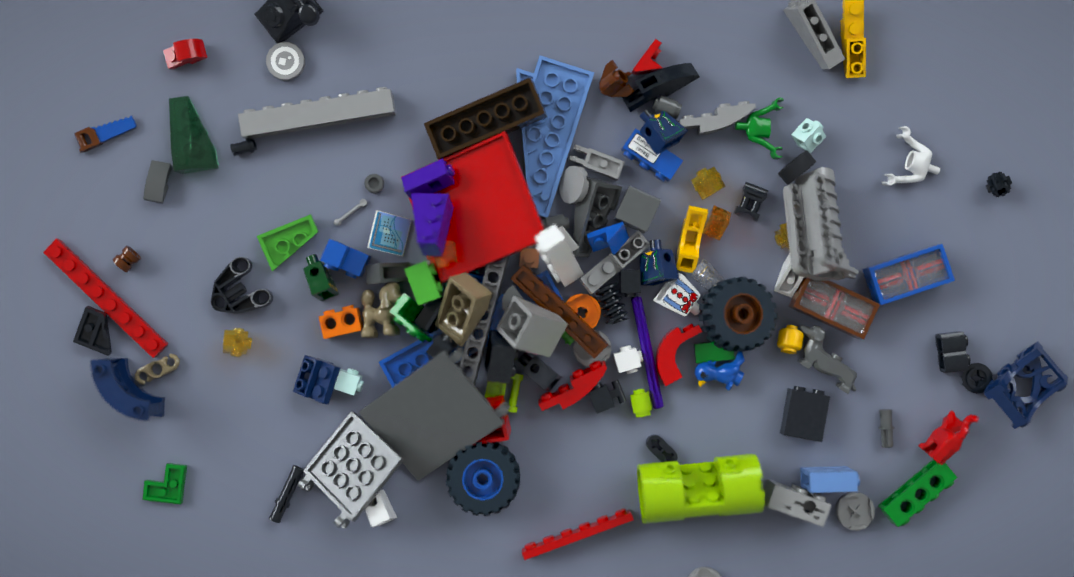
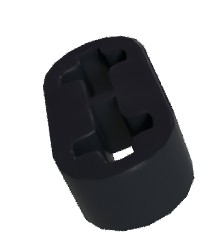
[646,434,678,462]

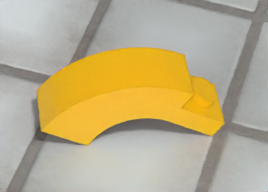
[676,206,708,274]

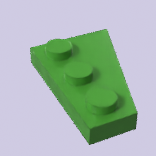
[257,214,319,271]

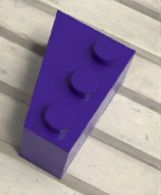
[411,193,454,256]

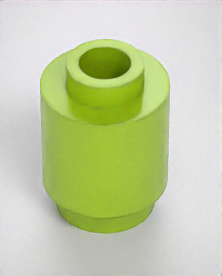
[630,388,652,418]

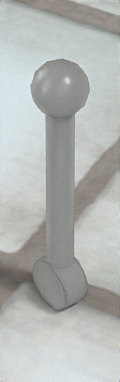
[334,199,368,226]

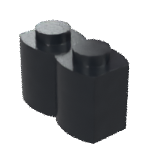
[935,331,971,373]

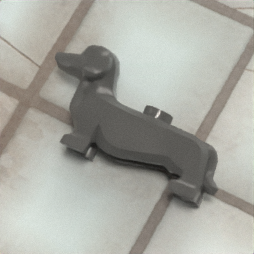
[798,325,857,394]

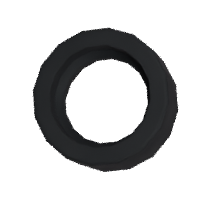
[778,150,816,185]

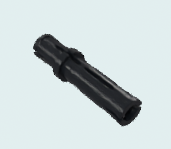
[269,465,304,523]

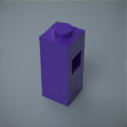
[401,159,455,200]

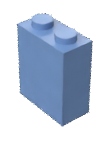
[800,466,860,493]

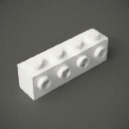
[535,224,584,287]

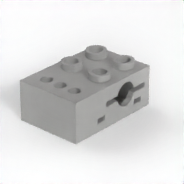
[764,479,831,527]

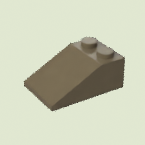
[435,272,493,346]

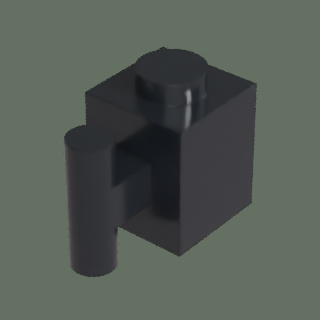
[589,379,627,414]

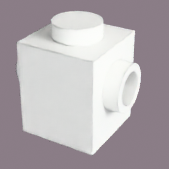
[613,345,643,374]

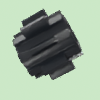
[986,172,1012,197]

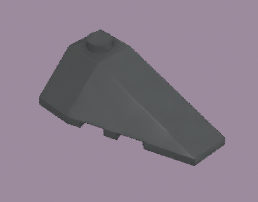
[573,177,623,257]

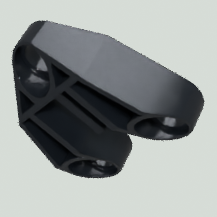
[211,257,273,313]

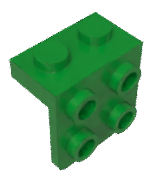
[390,293,433,342]

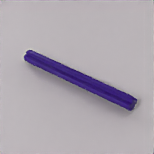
[631,296,664,409]

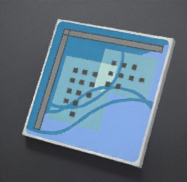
[367,210,412,256]

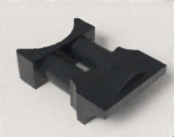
[734,182,768,221]

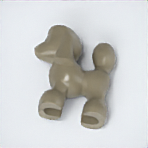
[361,282,403,338]

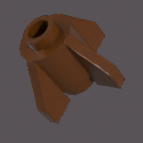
[599,60,634,97]

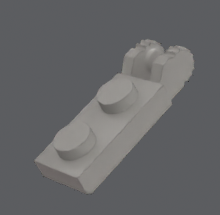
[569,145,625,180]

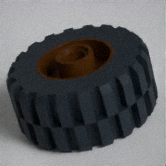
[699,277,778,352]

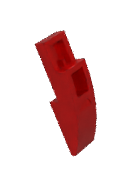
[538,360,607,411]

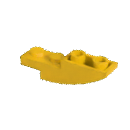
[840,0,866,78]

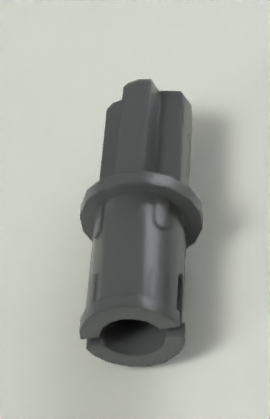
[879,409,895,448]

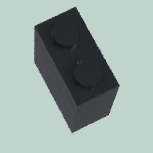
[780,386,830,442]

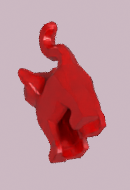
[918,411,979,465]

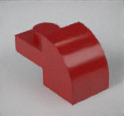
[163,39,207,69]

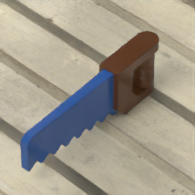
[75,115,136,153]

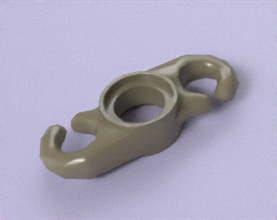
[135,353,180,385]

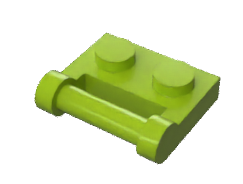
[484,373,524,413]

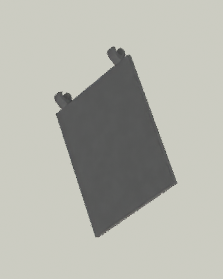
[358,348,510,481]

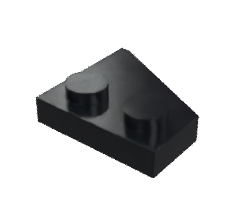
[73,306,112,356]

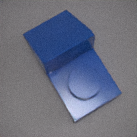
[587,222,629,255]

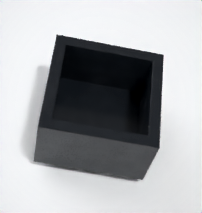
[484,330,519,384]

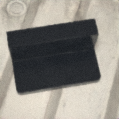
[414,295,443,333]

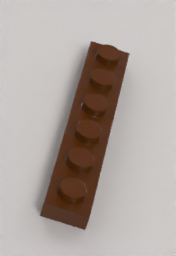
[510,264,608,359]

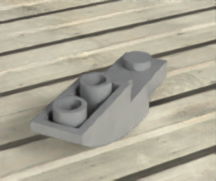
[678,101,756,136]
[579,230,650,294]

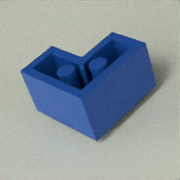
[320,239,371,279]

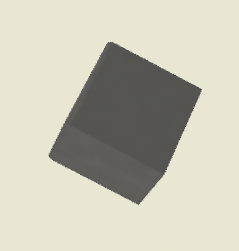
[613,185,661,234]

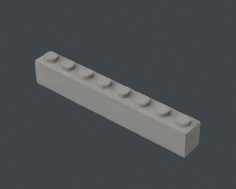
[238,87,396,139]

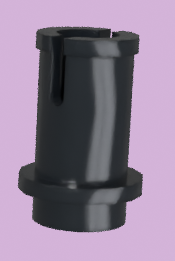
[230,138,257,156]

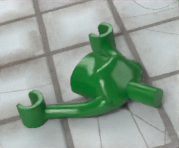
[734,97,784,160]

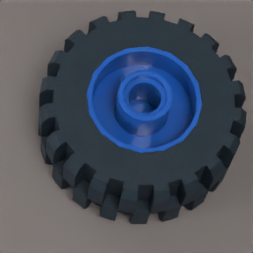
[446,442,520,516]

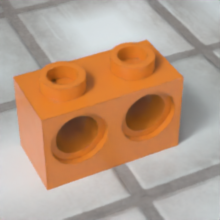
[318,305,363,339]

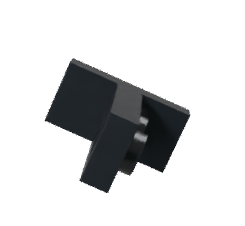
[426,332,458,358]

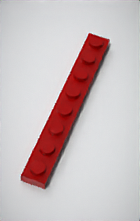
[43,239,168,358]

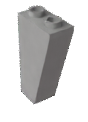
[783,0,845,69]

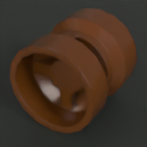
[112,245,141,272]

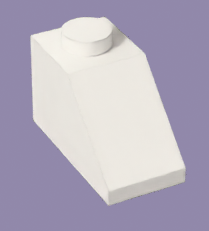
[774,253,804,298]

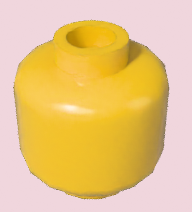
[777,325,804,354]

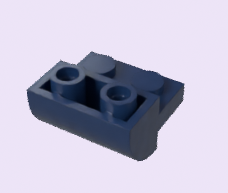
[293,355,340,405]

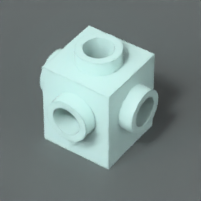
[791,118,826,153]

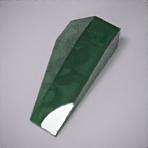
[169,96,219,174]

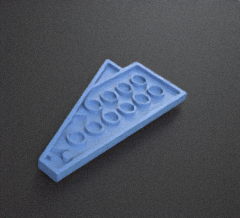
[516,55,594,218]

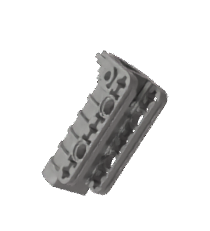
[783,167,858,281]

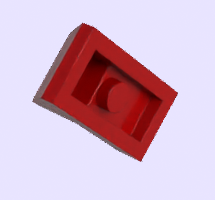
[631,39,662,76]

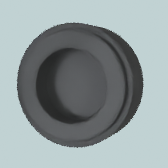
[365,174,384,193]

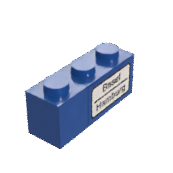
[621,128,683,182]

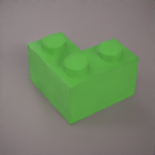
[404,261,444,306]

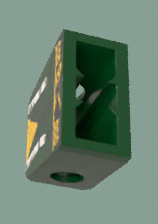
[303,254,339,302]

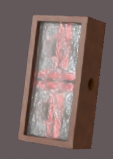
[788,277,880,340]

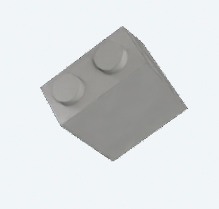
[496,296,568,357]

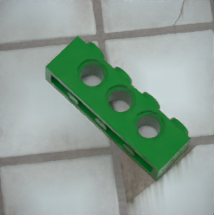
[878,459,958,527]

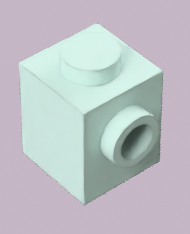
[334,368,364,395]

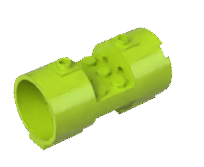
[637,454,765,524]

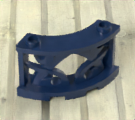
[984,342,1068,429]
[90,358,165,421]

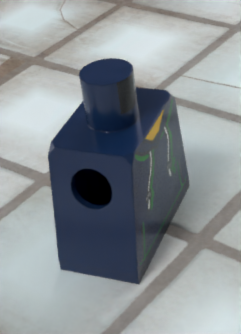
[640,109,688,155]
[640,239,679,286]

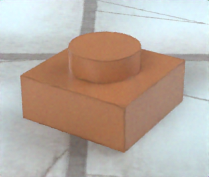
[519,248,539,268]

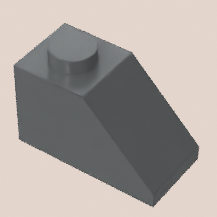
[365,262,410,285]

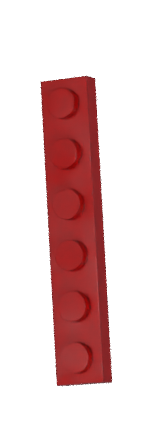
[522,509,634,560]

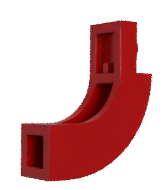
[656,323,702,386]

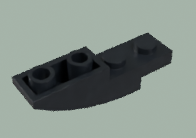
[622,63,700,112]

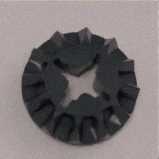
[961,363,993,394]

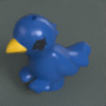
[694,351,745,391]

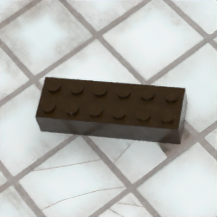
[424,77,548,160]

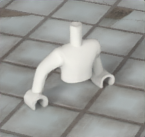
[882,126,940,186]

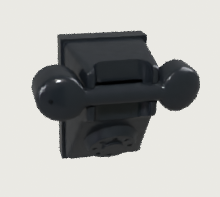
[254,0,323,44]

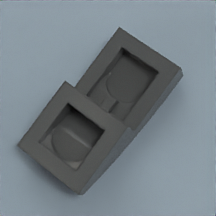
[143,160,172,204]

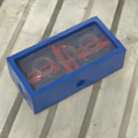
[862,244,955,305]

